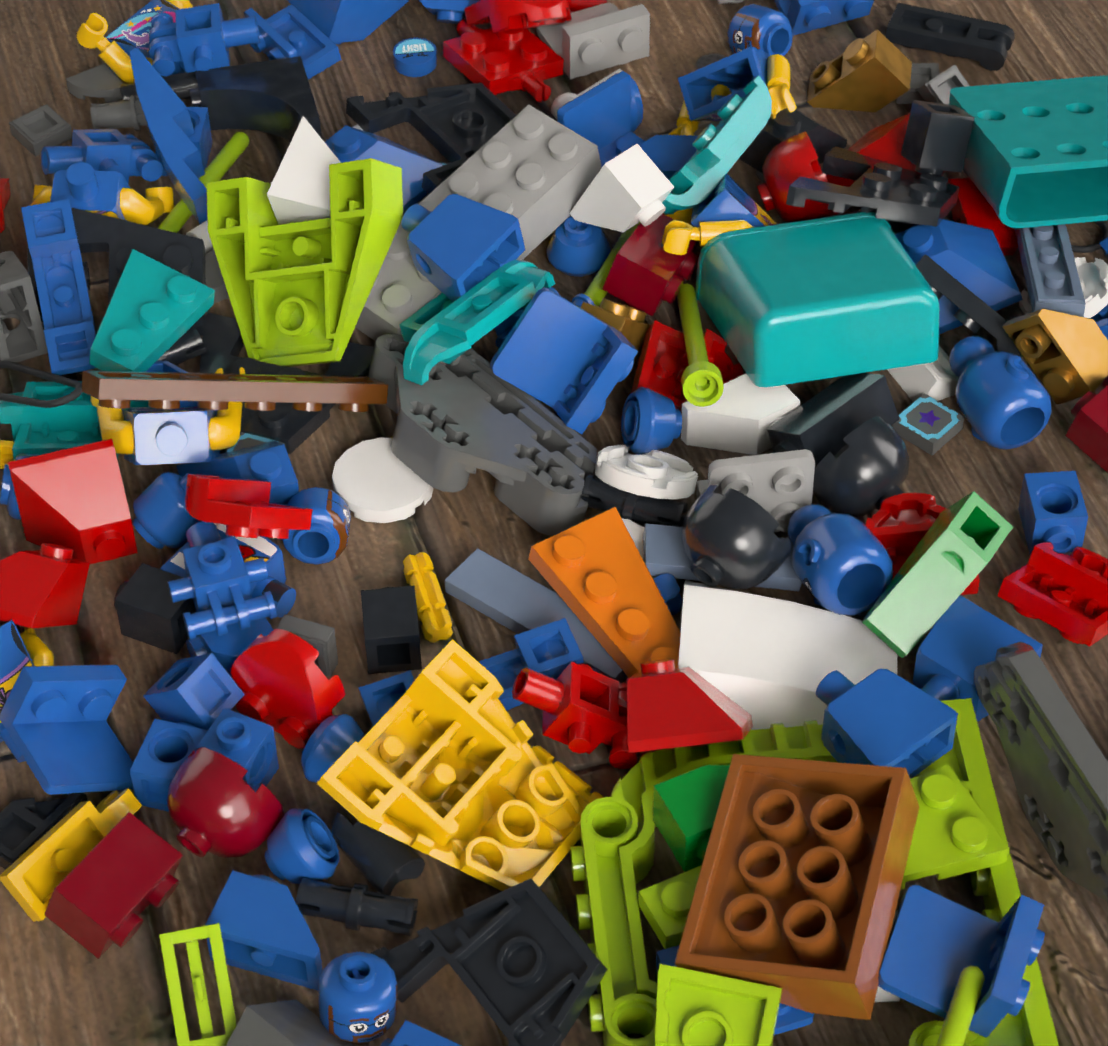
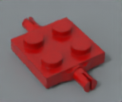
[443,19,564,103]

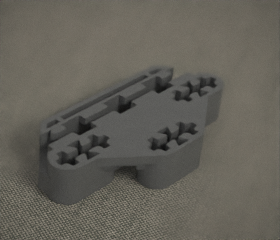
[367,334,597,536]
[974,641,1108,903]

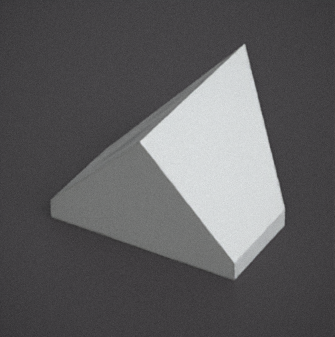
[267,116,341,225]

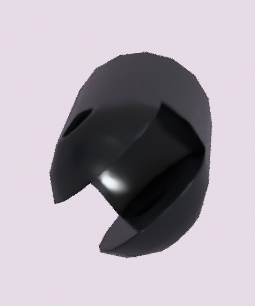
[331,813,425,895]

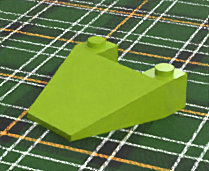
[206,158,403,367]

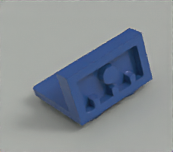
[557,71,645,167]
[0,665,134,794]

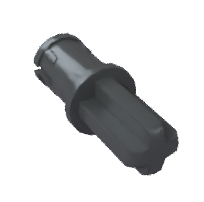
[91,95,147,131]

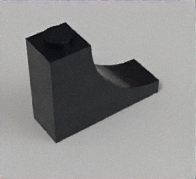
[189,56,322,142]

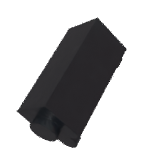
[766,373,899,468]

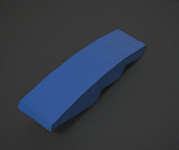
[129,47,207,224]

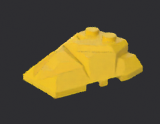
[317,639,583,891]

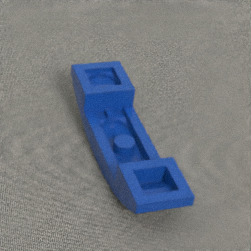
[21,198,97,376]
[359,618,584,727]

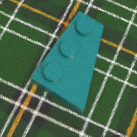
[89,249,215,372]

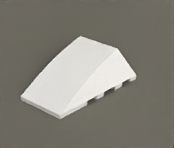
[678,580,897,730]

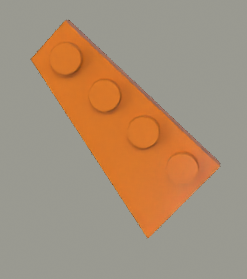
[528,507,681,677]

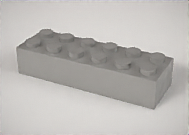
[355,105,602,341]

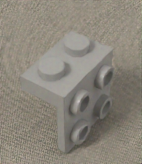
[537,3,650,79]
[696,449,815,532]

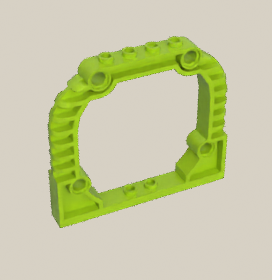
[570,698,1059,1046]

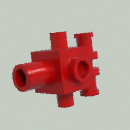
[512,662,637,769]

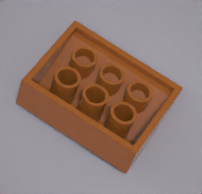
[675,754,919,1020]

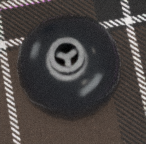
[813,416,909,517]
[682,485,791,589]

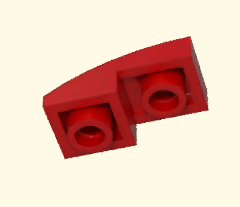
[948,178,1018,256]

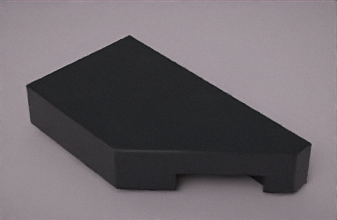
[0,793,87,870]

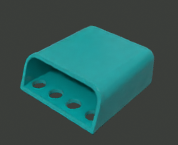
[949,76,1108,228]
[695,212,940,387]

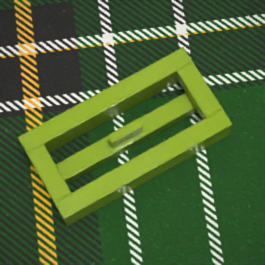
[159,923,237,1046]

